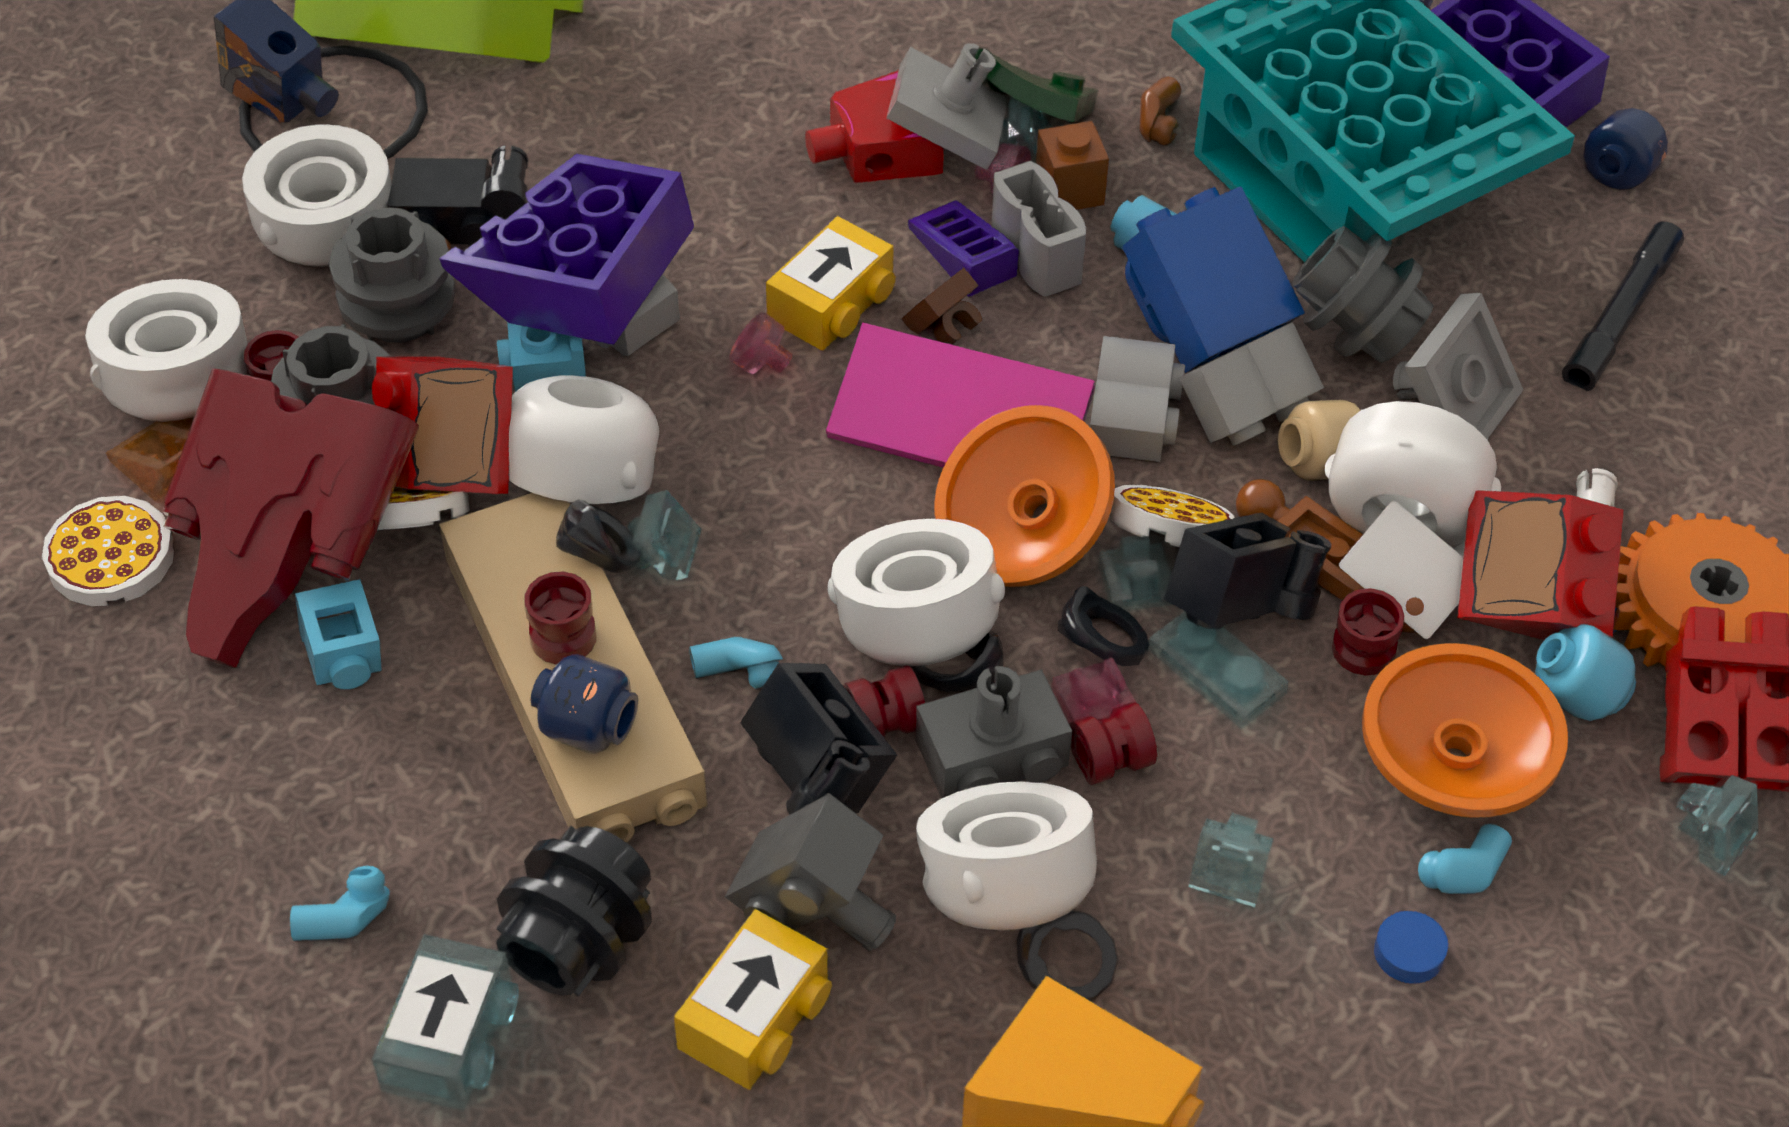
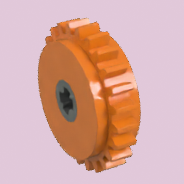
[1613,513,1789,678]

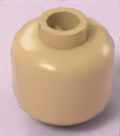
[1278,400,1361,481]

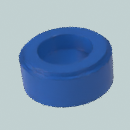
[1374,911,1448,984]

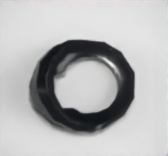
[556,499,641,573]
[1058,586,1150,667]
[910,631,1003,692]
[1016,909,1119,1001]

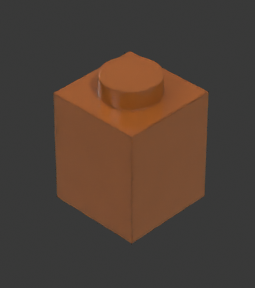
[1036,121,1109,210]

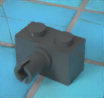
[916,666,1072,799]
[725,794,896,951]

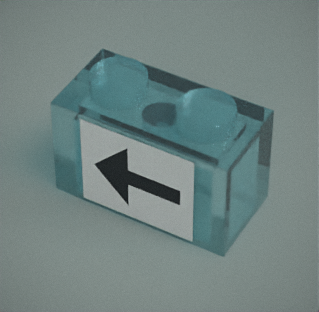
[372,934,519,1111]

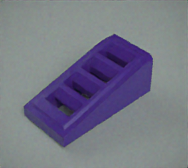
[908,200,1019,297]

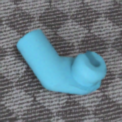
[689,637,783,689]
[1418,824,1512,894]
[290,866,390,941]

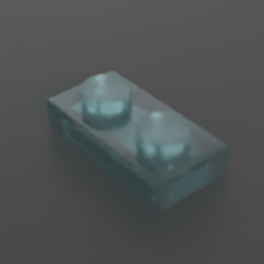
[1148,611,1289,729]

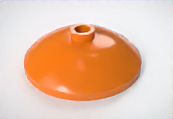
[934,405,1115,587]
[1362,643,1568,818]

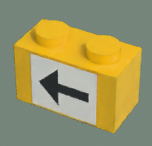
[766,216,896,351]
[674,909,832,1090]

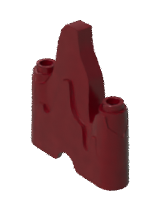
[162,368,419,668]

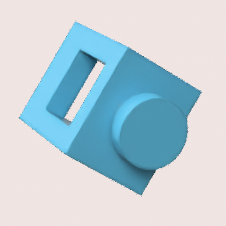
[497,323,586,392]
[295,579,382,689]

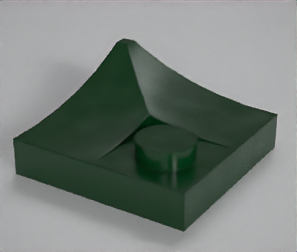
[974,47,1098,122]

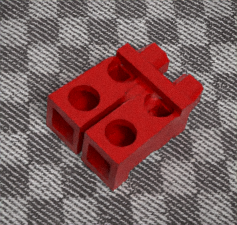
[1659,606,1789,792]

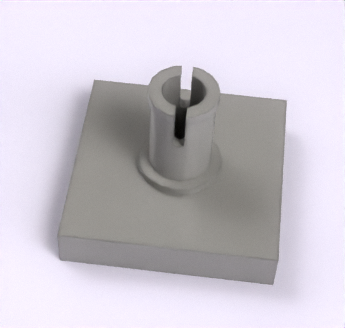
[886,43,1008,170]
[1393,293,1523,439]

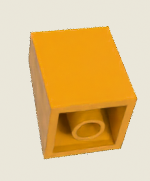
[962,976,1204,1127]

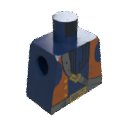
[214,0,339,123]

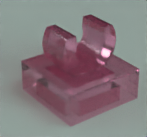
[1052,658,1136,723]

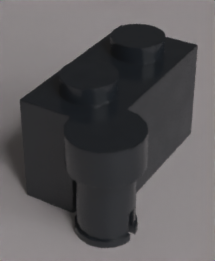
[388,146,529,246]
[1164,513,1331,629]
[740,663,897,815]

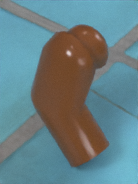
[1139,76,1181,146]

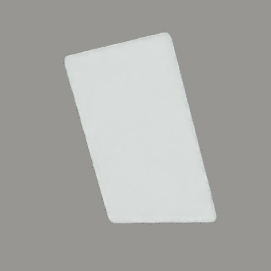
[1339,501,1464,639]

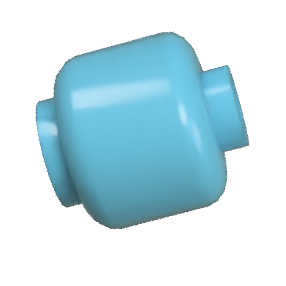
[1535,624,1636,721]

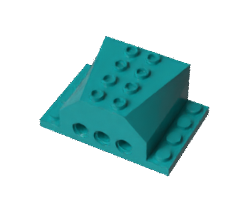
[1171,0,1575,263]

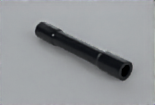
[1562,221,1684,391]

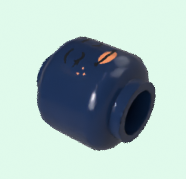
[1583,108,1668,190]
[530,654,638,754]

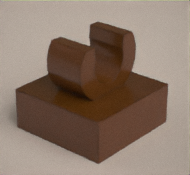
[901,268,982,345]

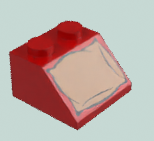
[372,356,513,494]
[1458,490,1624,640]

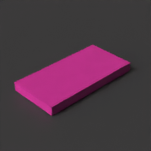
[826,322,1095,467]

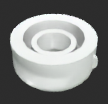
[242,125,392,267]
[85,279,248,421]
[509,375,659,504]
[1325,401,1501,548]
[828,519,1005,666]
[916,782,1097,930]

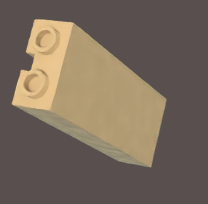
[439,493,707,843]

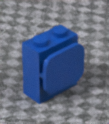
[1122,186,1305,373]

